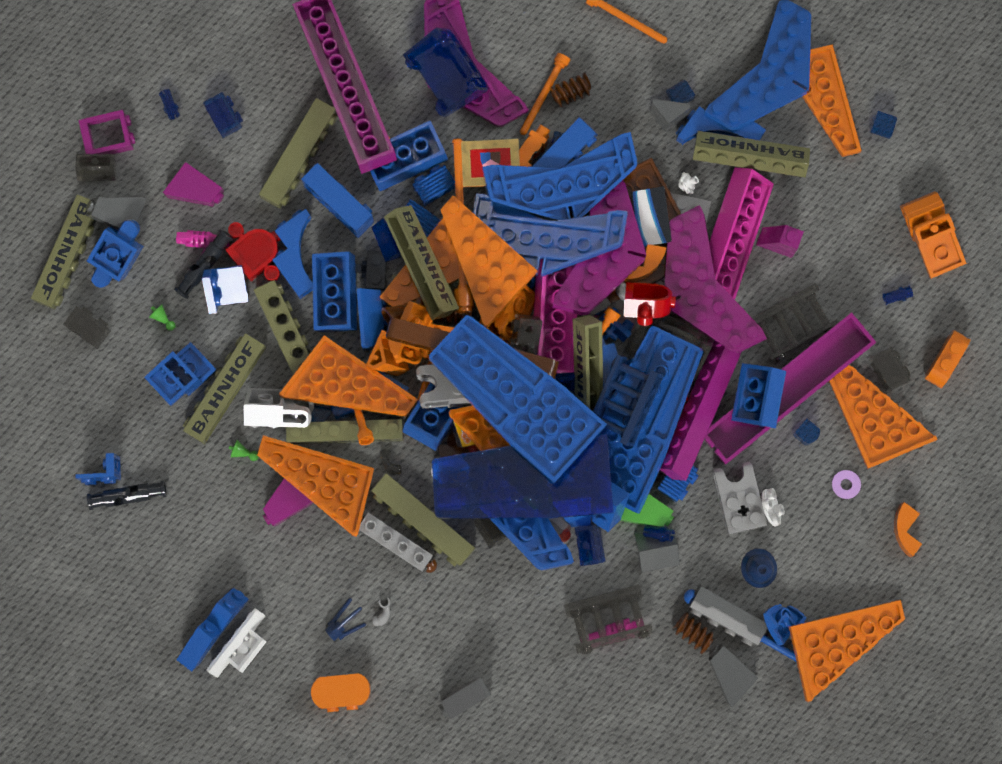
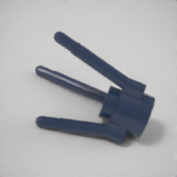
[325,598,366,641]

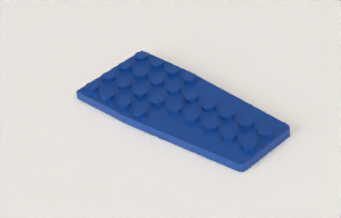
[429,315,607,483]
[573,326,703,513]

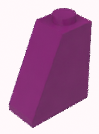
[163,162,224,207]
[756,225,804,258]
[262,478,313,527]

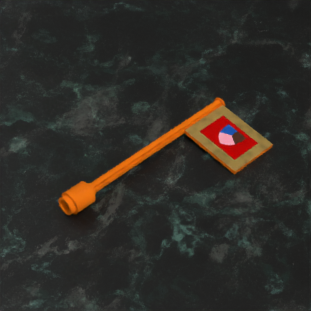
[452,138,520,313]

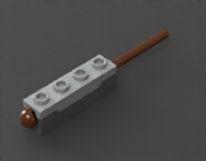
[359,513,437,573]

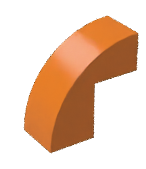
[623,244,666,282]
[894,502,922,557]

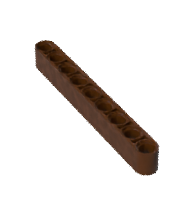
[386,318,559,379]

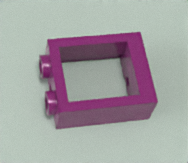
[78,110,136,160]

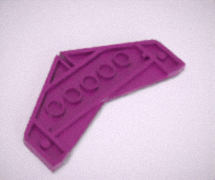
[424,0,529,127]
[552,180,646,315]
[665,205,767,353]

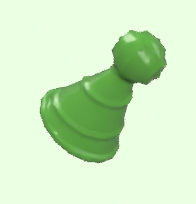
[149,304,176,331]
[229,440,259,461]

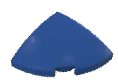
[763,604,806,646]

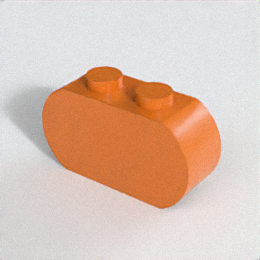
[924,330,971,388]
[311,673,371,712]

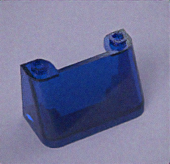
[403,27,489,117]

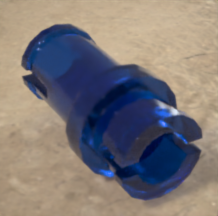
[159,89,180,120]
[882,285,914,305]
[643,525,675,542]

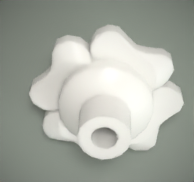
[679,172,699,194]

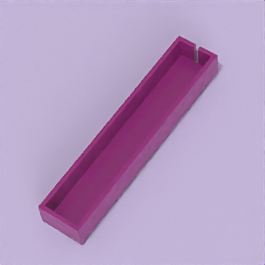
[704,312,876,465]

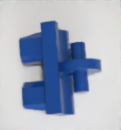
[598,307,634,342]

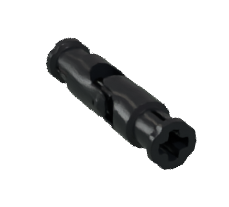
[174,229,234,299]
[87,480,167,510]

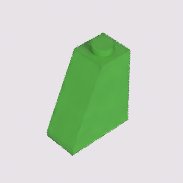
[620,494,674,528]

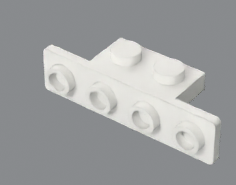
[207,608,266,678]

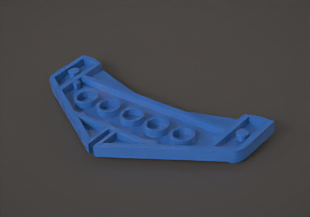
[704,0,811,130]
[482,132,637,220]
[473,193,628,277]
[478,460,574,570]

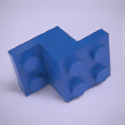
[144,342,217,406]

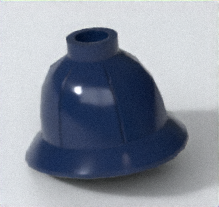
[741,549,777,588]

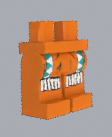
[519,124,550,167]

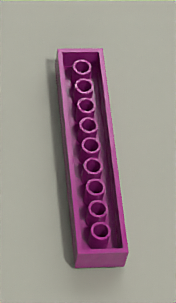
[292,0,397,174]

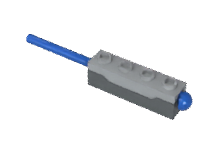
[684,586,797,662]

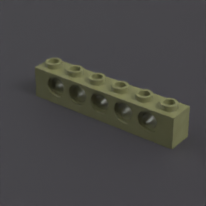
[254,280,311,375]

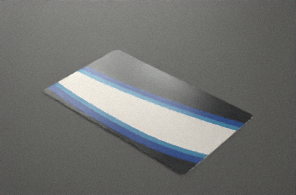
[631,186,672,247]

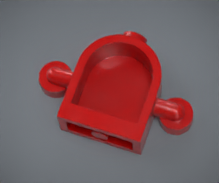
[226,222,280,282]
[624,282,676,326]

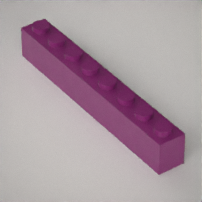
[660,340,742,481]

